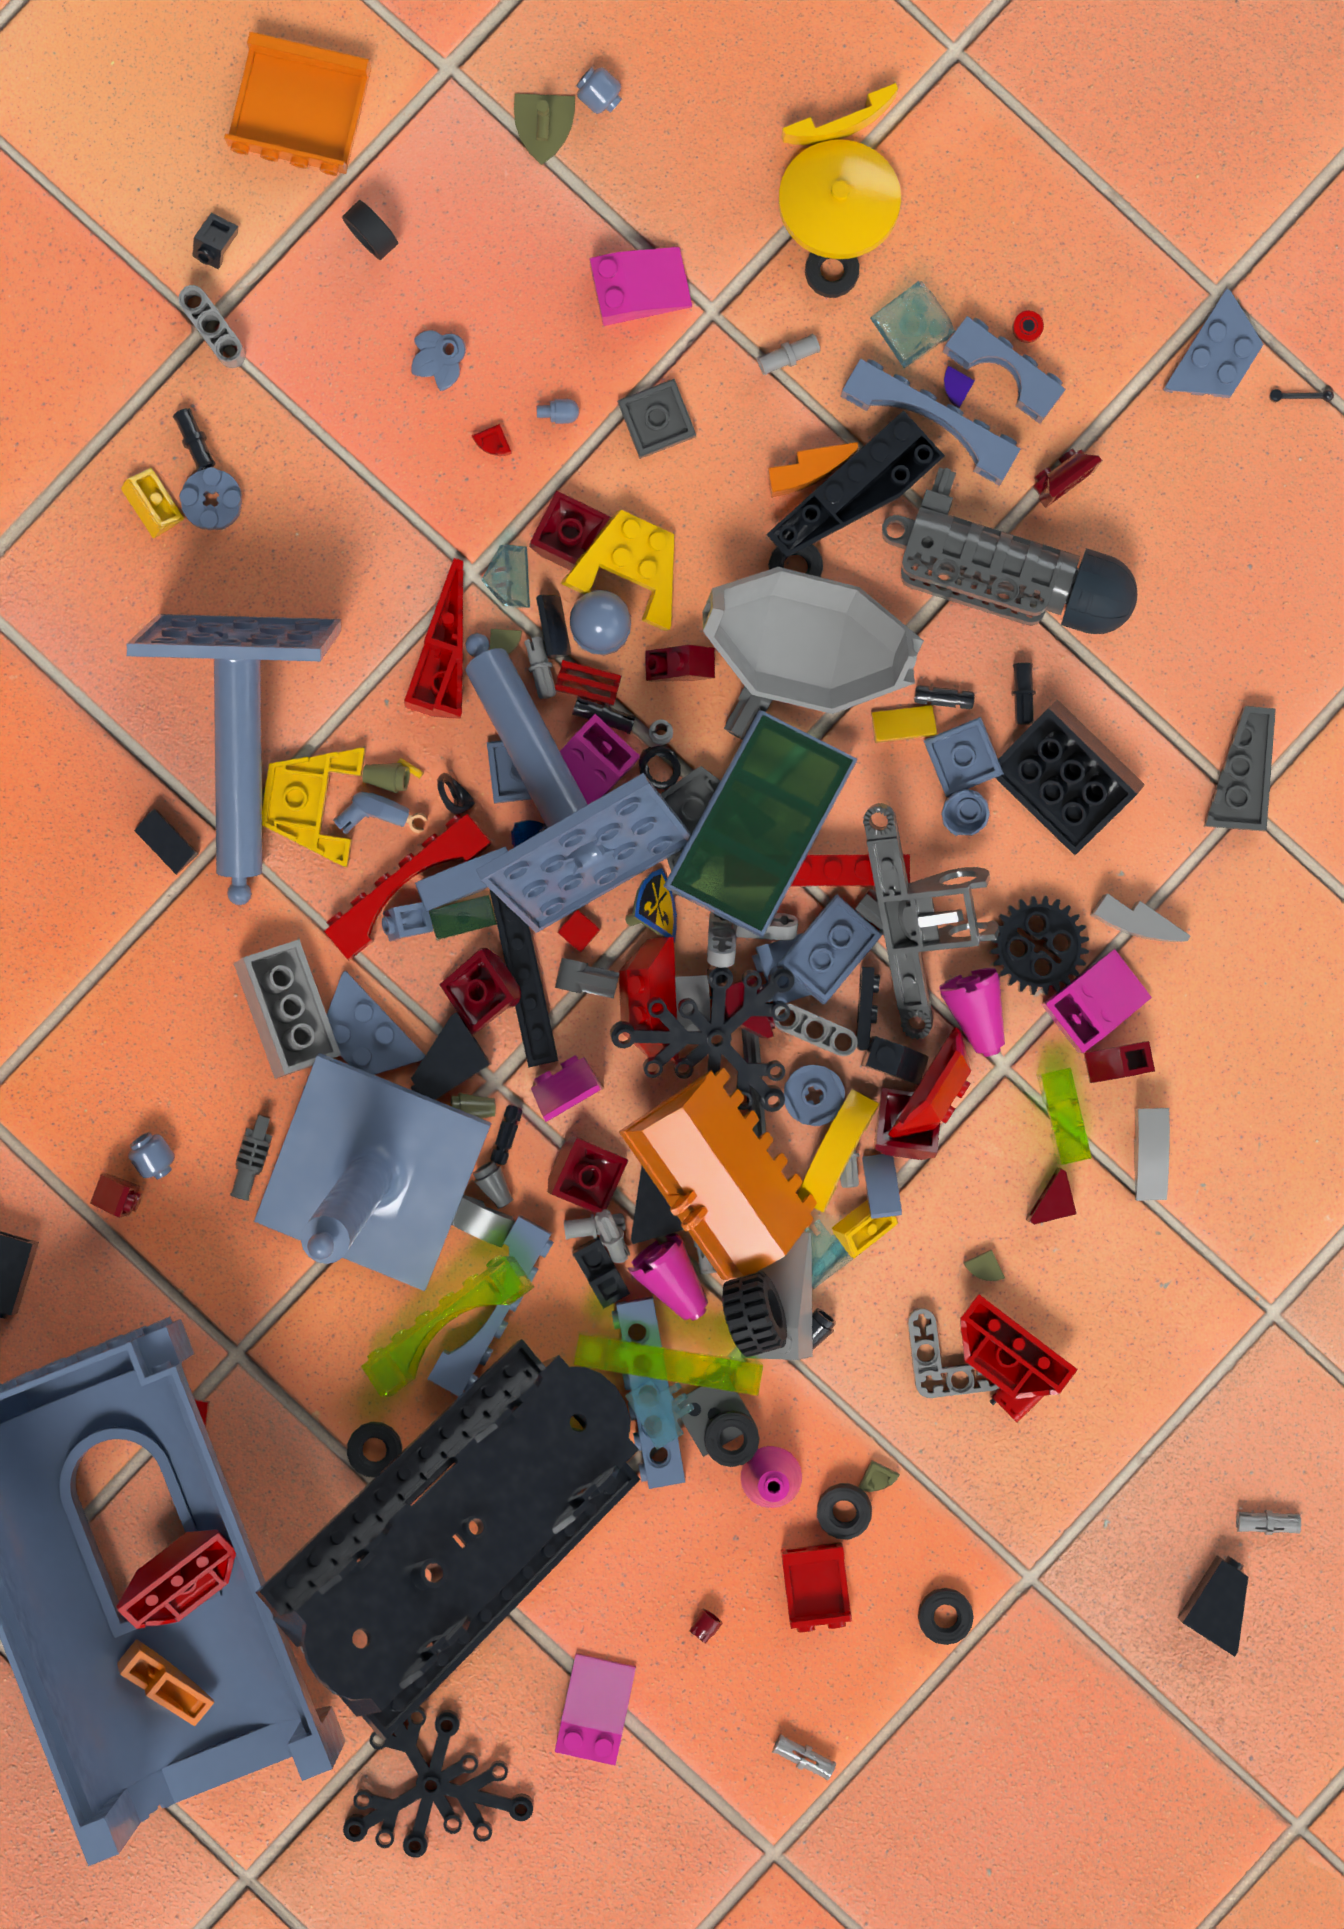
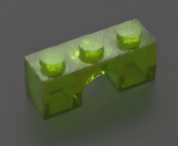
[1037,1067,1092,1165]

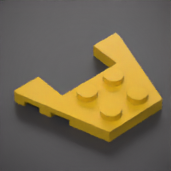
[561,510,674,631]
[262,748,366,867]

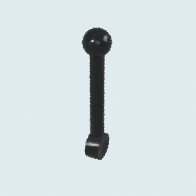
[1269,389,1334,403]

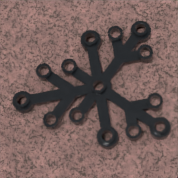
[610,965,795,1112]
[343,1707,534,1858]

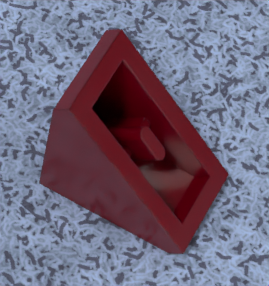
[1026,1167,1077,1225]

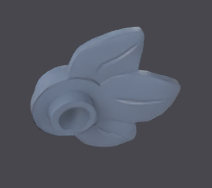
[411,330,466,391]

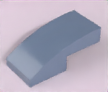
[862,1154,902,1219]

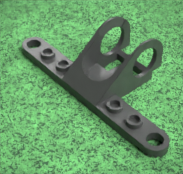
[863,803,999,1040]

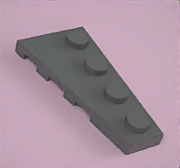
[1203,706,1276,832]

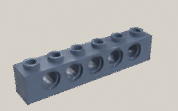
[612,1296,685,1489]

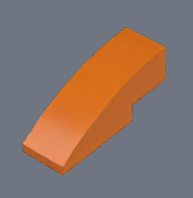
[767,442,858,498]
[117,1639,214,1726]

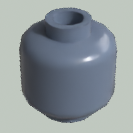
[576,67,622,114]
[128,1132,175,1180]

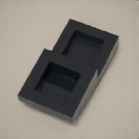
[572,1236,630,1309]

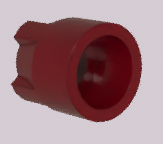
[689,1608,723,1643]

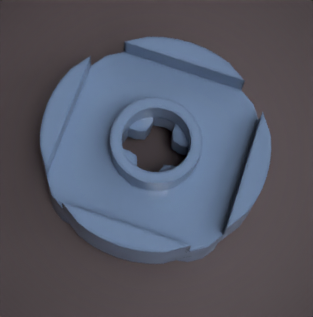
[179,467,242,530]
[784,1065,845,1126]

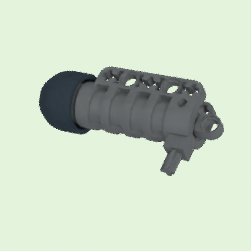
[882,468,1138,634]

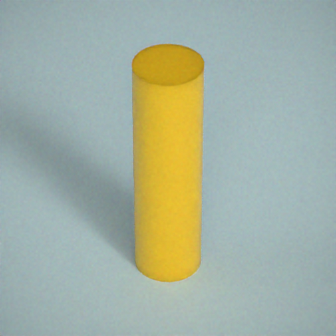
[397,758,424,779]

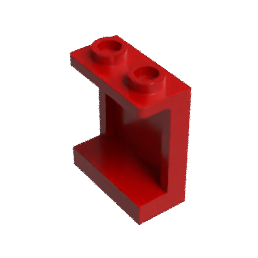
[781,1542,852,1632]

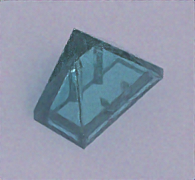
[481,544,530,608]

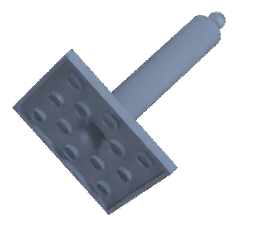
[127,614,341,905]
[465,633,691,933]
[254,1053,492,1291]

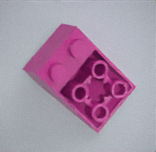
[560,714,640,805]
[1041,949,1152,1053]

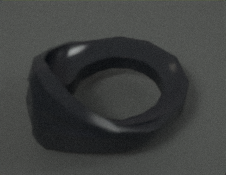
[639,746,681,789]
[437,773,475,815]

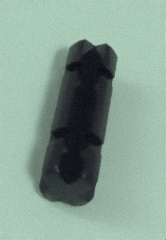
[914,685,975,709]
[490,1105,523,1165]

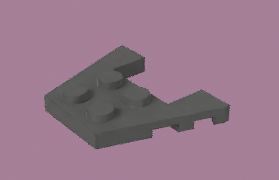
[660,766,777,886]

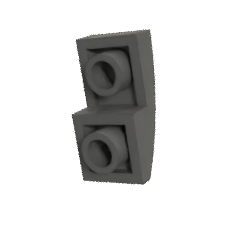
[452,1195,515,1248]

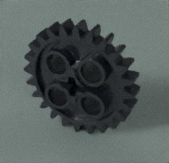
[989,896,1089,995]

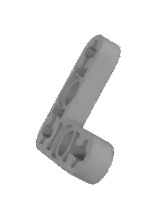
[707,910,798,968]
[907,1308,999,1398]

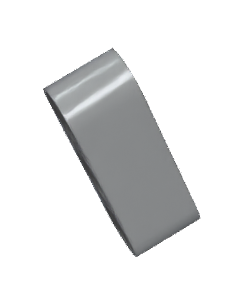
[179,285,246,368]
[773,1004,858,1056]

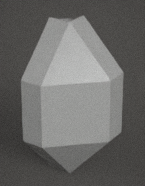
[702,567,924,714]

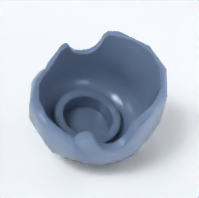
[941,789,990,836]

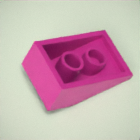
[590,247,692,326]
[555,1653,636,1766]

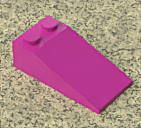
[531,1055,603,1122]

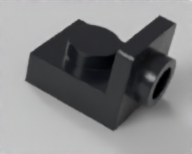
[192,213,239,269]

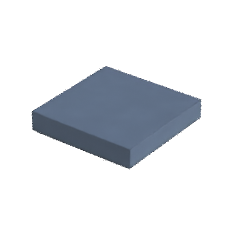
[923,717,1004,797]
[487,741,532,804]

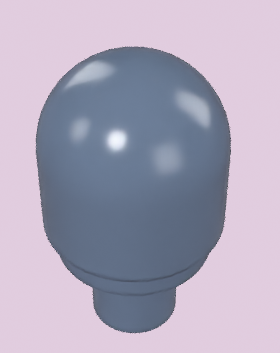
[536,399,579,424]

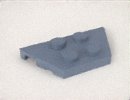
[1163,289,1264,398]
[327,971,426,1075]

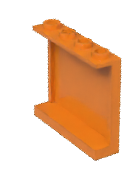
[224,31,371,176]

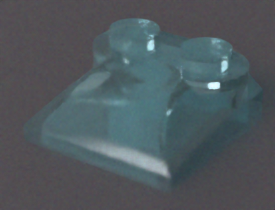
[870,281,955,368]

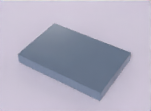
[777,895,883,1004]

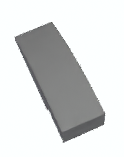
[1090,893,1191,942]
[1134,1108,1170,1201]

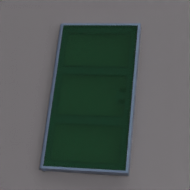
[664,710,857,938]

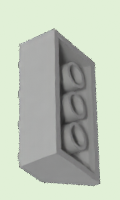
[234,939,341,1079]

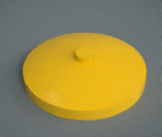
[778,140,901,259]

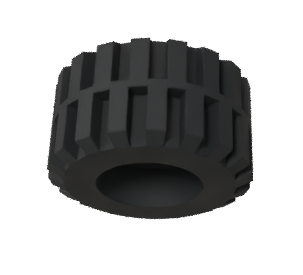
[722,1271,787,1357]

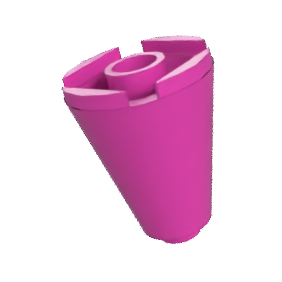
[939,968,1005,1057]
[628,1233,708,1321]
[741,1446,802,1508]

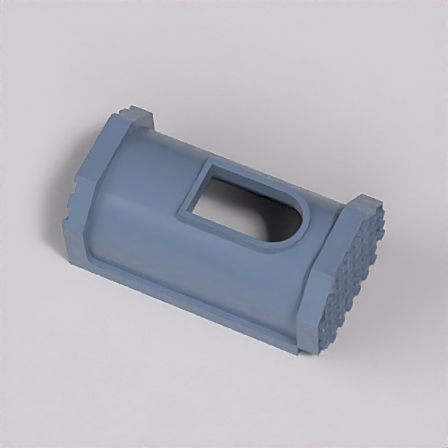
[0,1317,346,1866]

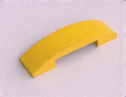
[781,83,898,145]
[798,1089,880,1213]

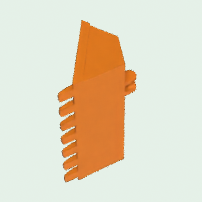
[619,1068,817,1280]

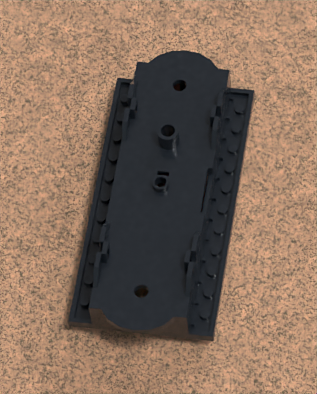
[255,1339,641,1740]

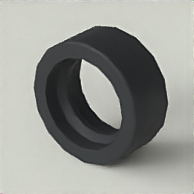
[342,200,398,260]

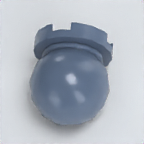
[570,590,631,656]

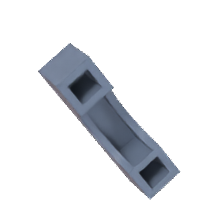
[943,316,1065,424]

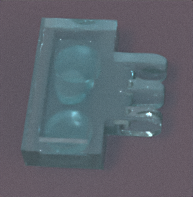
[804,1219,860,1289]
[625,1379,695,1450]

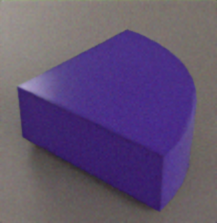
[944,366,975,408]

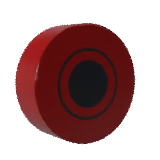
[1012,310,1044,343]

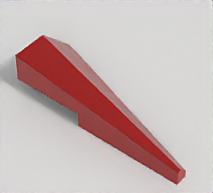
[404,558,464,719]

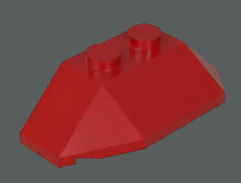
[619,937,679,1061]
[888,1027,971,1138]
[960,1294,1078,1399]
[116,1530,236,1629]

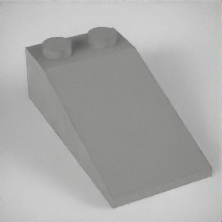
[741,1232,813,1360]

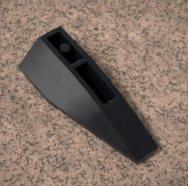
[766,410,945,558]

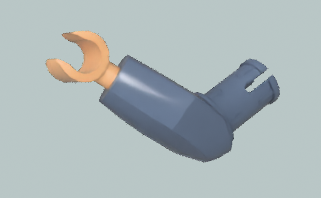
[333,792,428,834]

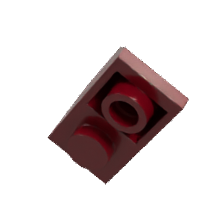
[645,645,715,682]
[724,978,775,1039]
[1084,1041,1155,1083]
[90,1173,142,1218]

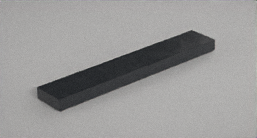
[489,889,559,1068]

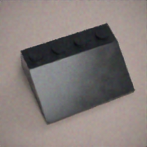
[996,699,1145,855]

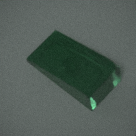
[429,895,497,941]

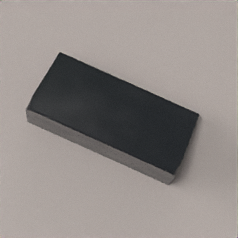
[536,595,571,659]
[134,809,199,875]

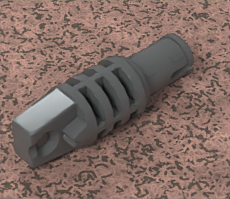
[230,1115,273,1201]

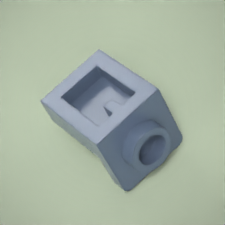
[382,902,433,942]

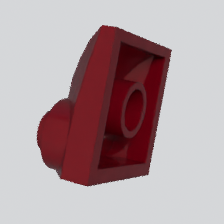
[1033,448,1103,508]
[529,490,612,571]
[439,948,521,1034]
[874,1088,940,1160]
[547,1135,629,1213]

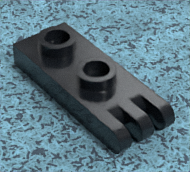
[856,967,880,1051]

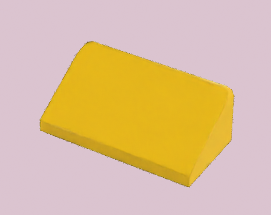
[121,468,185,538]
[871,705,937,743]
[832,1199,898,1259]

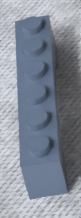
[841,359,1021,486]
[428,1215,554,1397]

